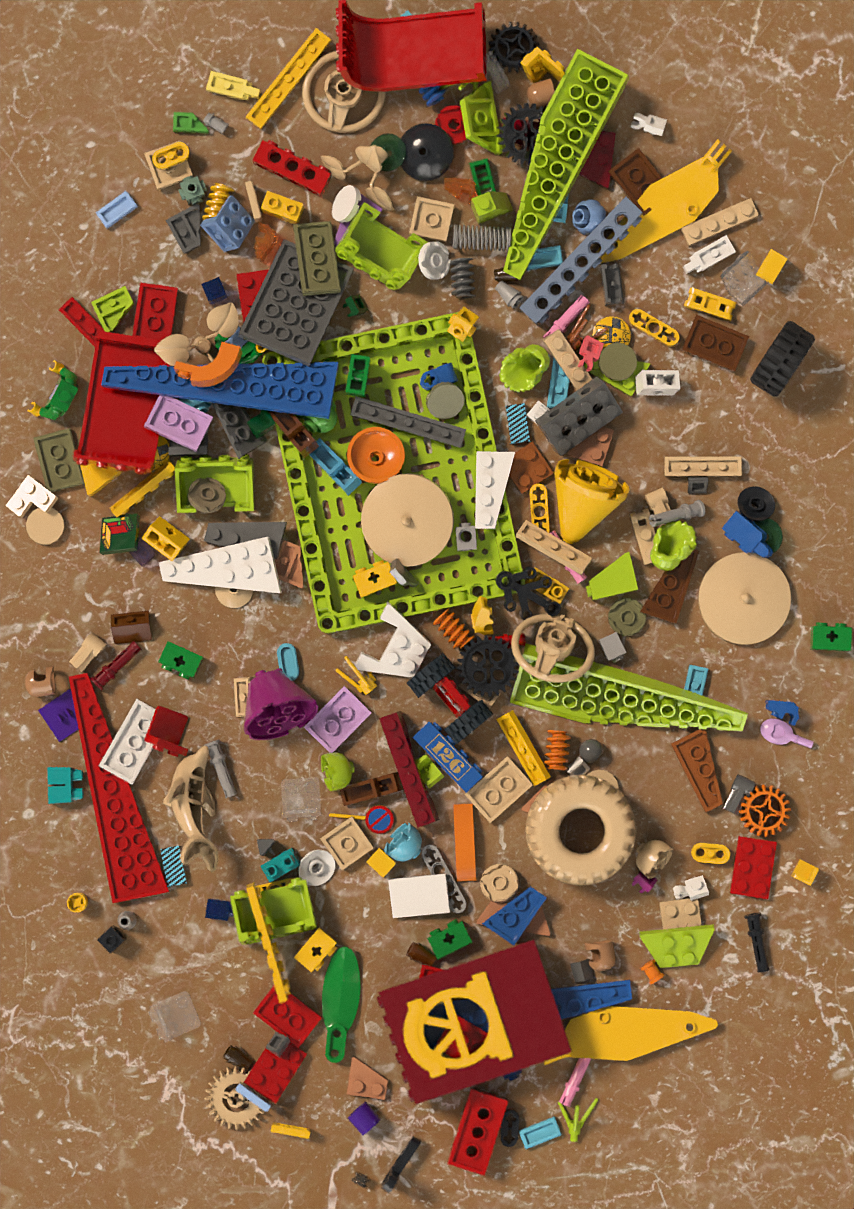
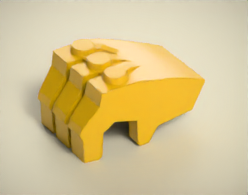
[471,596,493,635]

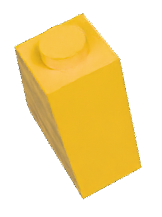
[80,464,123,496]

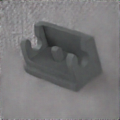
[600,263,624,306]

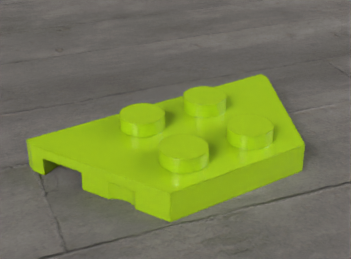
[460,81,503,155]
[639,924,714,968]

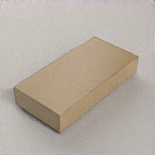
[245,181,262,222]

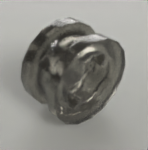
[351,1171,371,1188]

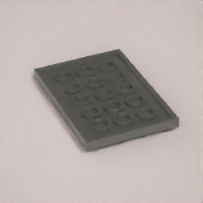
[238,239,354,366]

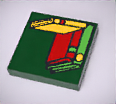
[100,513,140,555]

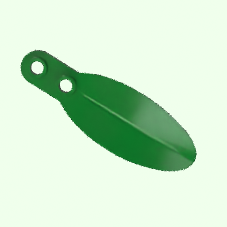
[322,946,361,1063]

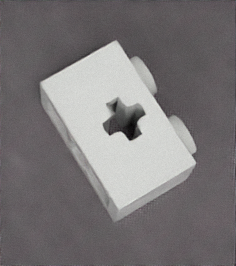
[635,370,680,396]

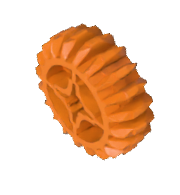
[739,785,791,837]

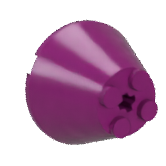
[244,668,318,740]

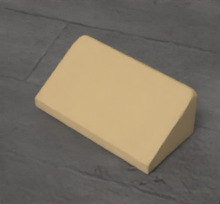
[234,677,255,717]

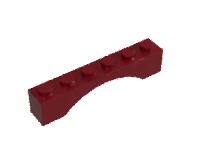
[379,711,440,828]

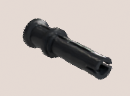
[744,912,770,972]

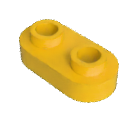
[152,142,190,170]
[691,843,730,864]

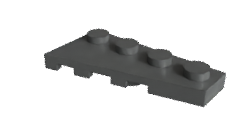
[212,403,268,459]
[204,522,287,560]

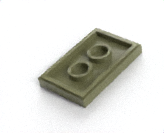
[33,428,85,492]

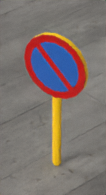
[329,805,394,834]

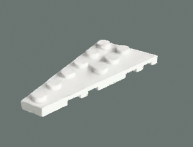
[159,537,282,593]

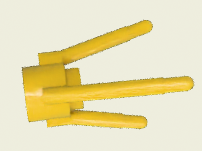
[336,656,377,695]

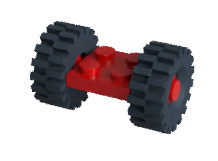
[407,653,493,744]

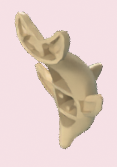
[163,746,218,872]

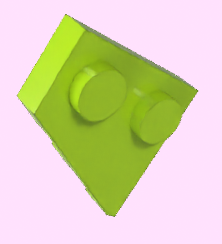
[91,286,134,333]

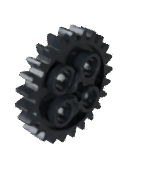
[496,103,544,166]
[457,635,519,698]

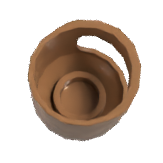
[527,78,555,110]
[25,666,56,697]
[584,940,616,971]

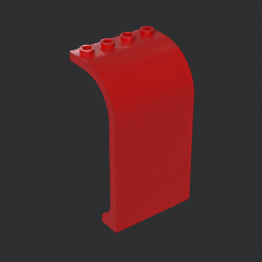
[336,0,487,92]
[73,330,170,475]

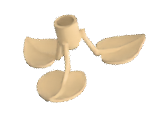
[320,145,395,211]
[154,302,239,366]

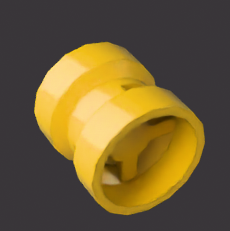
[67,892,88,912]

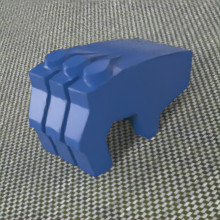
[765,700,799,726]

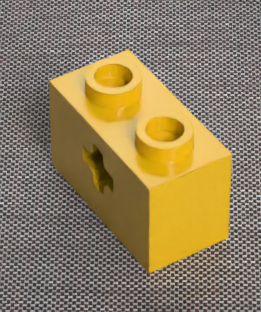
[261,191,304,224]
[142,516,190,561]
[353,560,397,598]
[294,927,337,972]

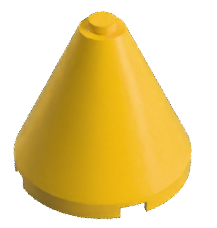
[554,459,630,544]

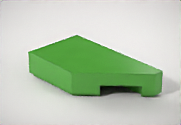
[173,112,209,134]

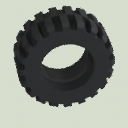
[750,321,815,397]

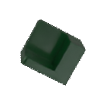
[246,410,276,439]

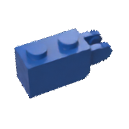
[722,511,773,558]

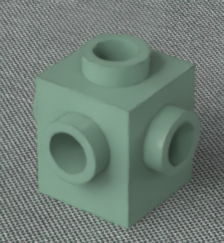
[178,176,207,205]

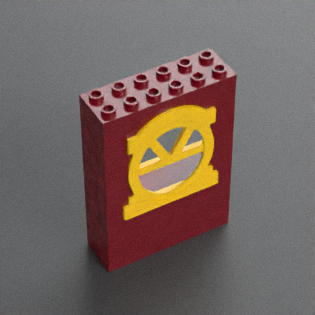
[377,940,572,1105]

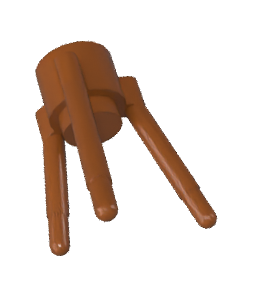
[566,304,608,352]

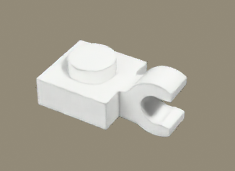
[631,113,667,136]
[673,875,709,900]

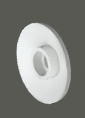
[298,849,335,886]

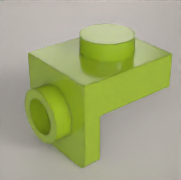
[416,754,444,789]

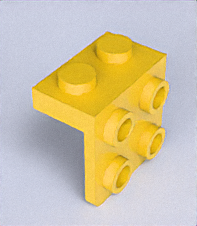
[520,47,565,84]

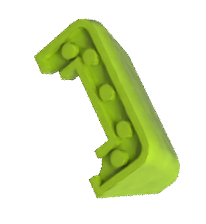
[230,877,317,945]

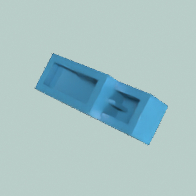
[309,438,362,496]

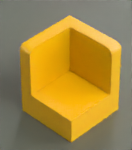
[367,847,396,877]
[791,859,819,886]

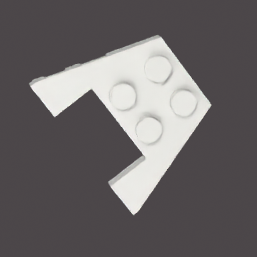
[355,602,431,677]

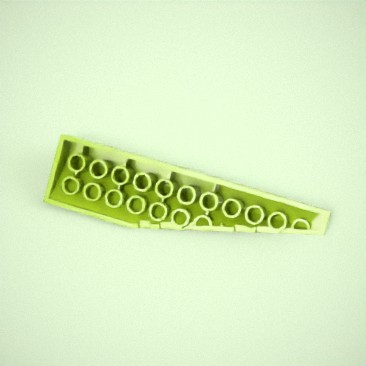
[503,49,629,280]
[510,643,748,731]

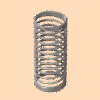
[453,225,511,251]

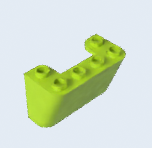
[335,202,428,290]
[175,454,254,513]

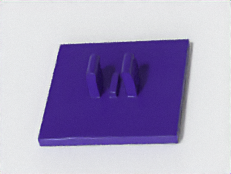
[38,689,78,742]

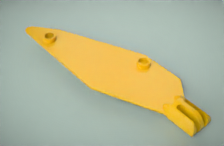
[596,139,732,264]
[544,1006,718,1065]

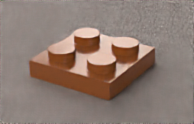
[509,441,554,495]

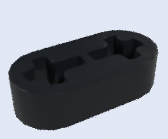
[500,1109,519,1147]

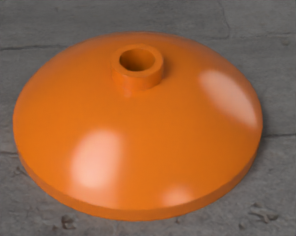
[347,427,405,484]

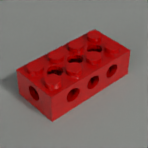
[447,1087,508,1176]

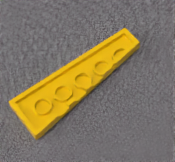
[246,883,291,1003]

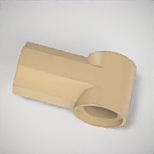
[645,488,676,527]
[69,632,107,672]

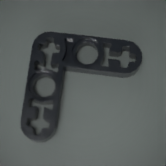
[381,1136,421,1194]

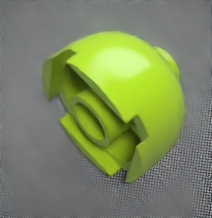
[321,752,354,791]

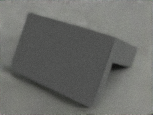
[168,433,208,457]

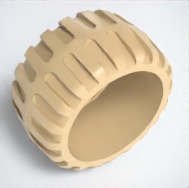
[526,775,636,885]

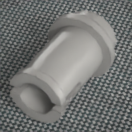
[203,113,229,134]

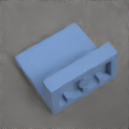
[200,195,255,252]

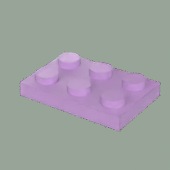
[144,395,213,452]
[304,686,371,753]

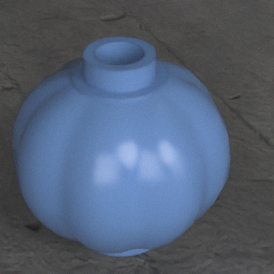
[572,199,606,235]

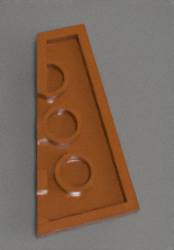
[671,729,723,813]

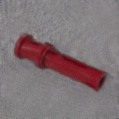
[90,641,142,691]

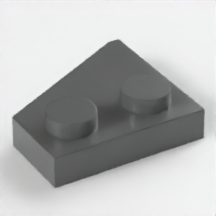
[166,203,201,255]

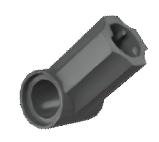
[723,774,756,815]

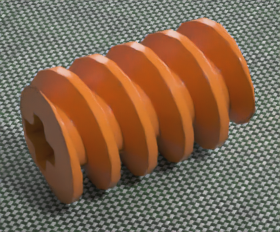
[433,608,475,649]
[544,730,571,770]

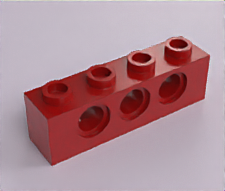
[252,140,331,197]

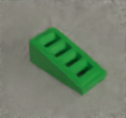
[468,158,496,196]

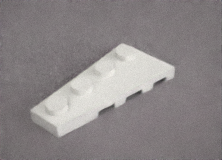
[475,451,515,529]

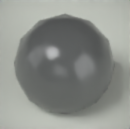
[579,739,603,763]

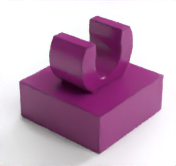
[632,871,658,893]

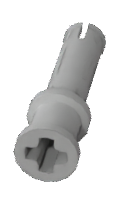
[649,500,705,527]
[204,739,237,798]

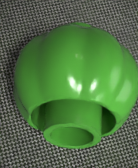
[303,402,337,433]

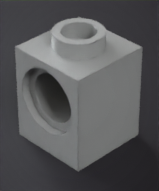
[455,523,477,552]
[598,632,626,663]

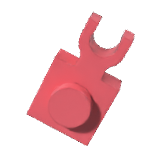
[578,335,604,372]

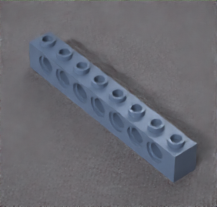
[519,197,643,325]

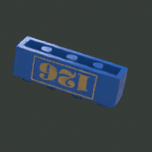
[413,722,483,793]

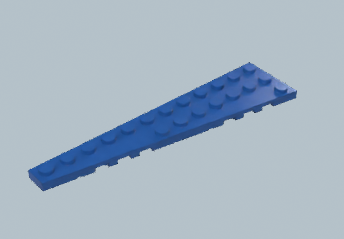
[101,362,339,419]
[423,979,632,1055]

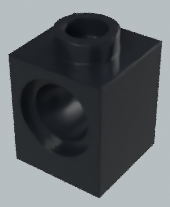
[97,925,126,954]

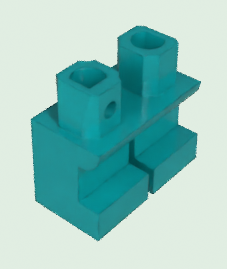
[47,767,84,804]
[260,848,300,882]

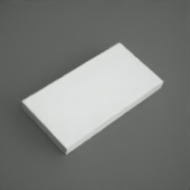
[99,699,156,785]

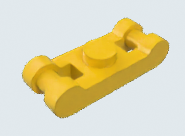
[684,288,737,321]

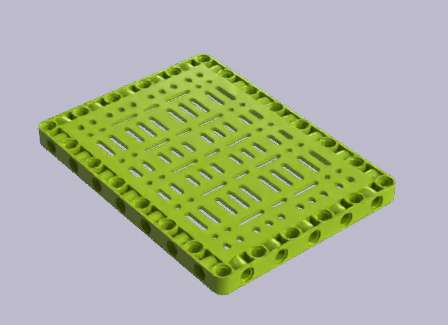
[262,312,525,634]

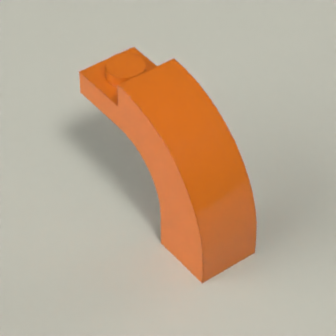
[174,342,242,387]

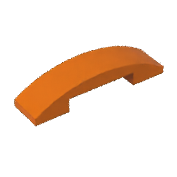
[453,804,476,882]

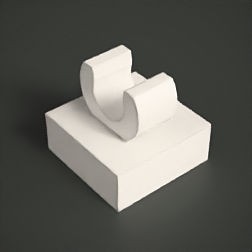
[526,400,550,424]

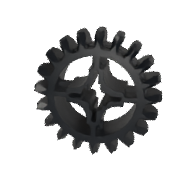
[488,21,539,73]

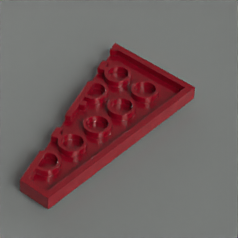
[502,117,616,190]

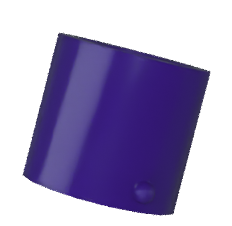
[347,1101,381,1136]

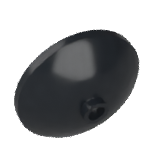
[397,123,454,181]

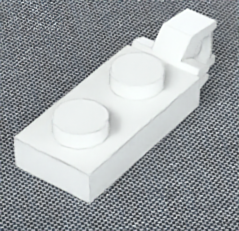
[683,235,736,274]

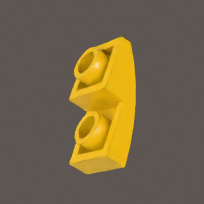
[525,567,569,604]

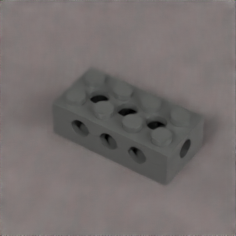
[535,377,623,456]

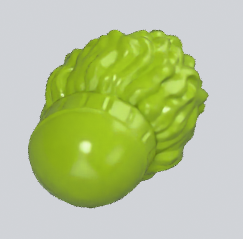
[499,344,550,393]
[650,521,697,571]

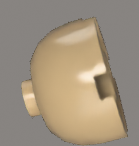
[636,840,673,879]

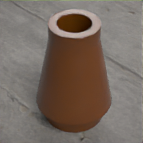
[406,942,436,966]

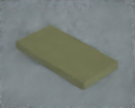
[293,221,341,296]

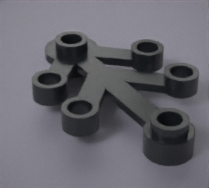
[495,566,561,620]

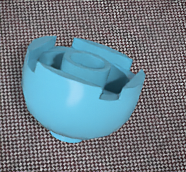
[384,823,422,862]

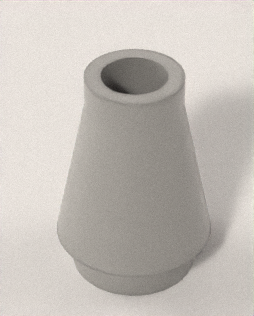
[495,281,523,308]
[117,911,137,930]

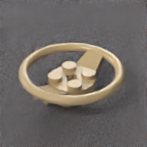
[302,51,386,133]
[511,614,595,683]

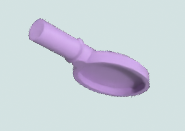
[760,719,814,748]

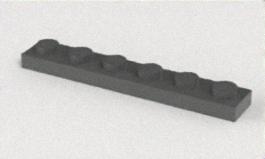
[350,396,466,448]

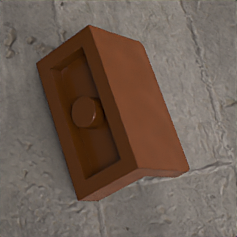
[111,610,152,644]

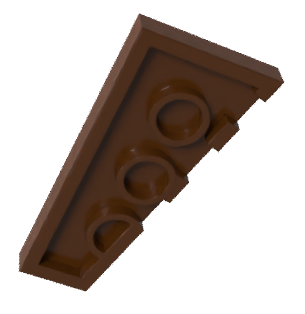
[639,549,699,624]

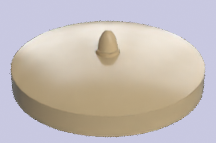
[361,474,454,566]
[698,552,791,645]

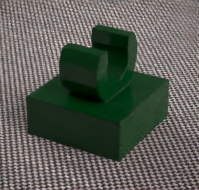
[342,294,369,317]

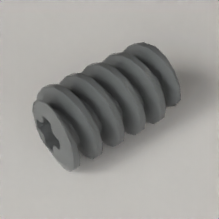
[450,258,475,299]

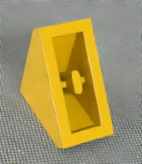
[756,249,788,284]

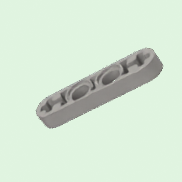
[422,845,466,913]

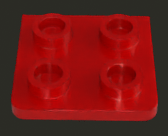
[144,706,189,757]

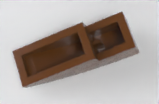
[267,410,319,458]
[340,772,404,806]

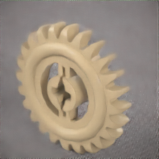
[205,1066,267,1130]

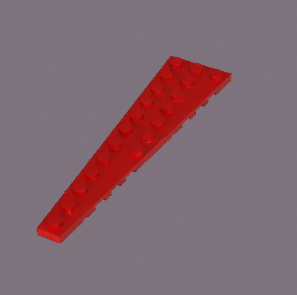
[69,673,170,903]

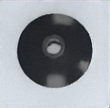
[737,486,775,521]

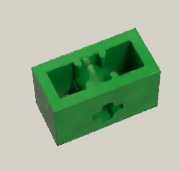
[345,354,371,398]
[810,622,852,651]
[158,641,204,680]
[427,919,472,959]

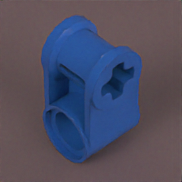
[420,363,458,390]

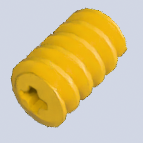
[202,183,235,220]

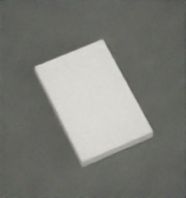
[388,873,451,918]

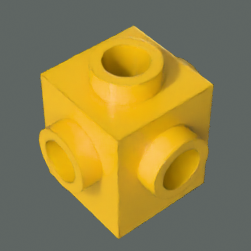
[447,306,479,342]

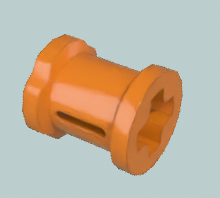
[640,959,665,985]

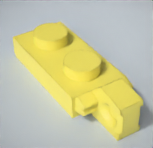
[206,71,261,100]

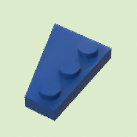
[482,886,547,945]

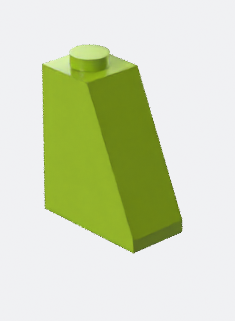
[471,191,513,225]
[586,552,638,601]

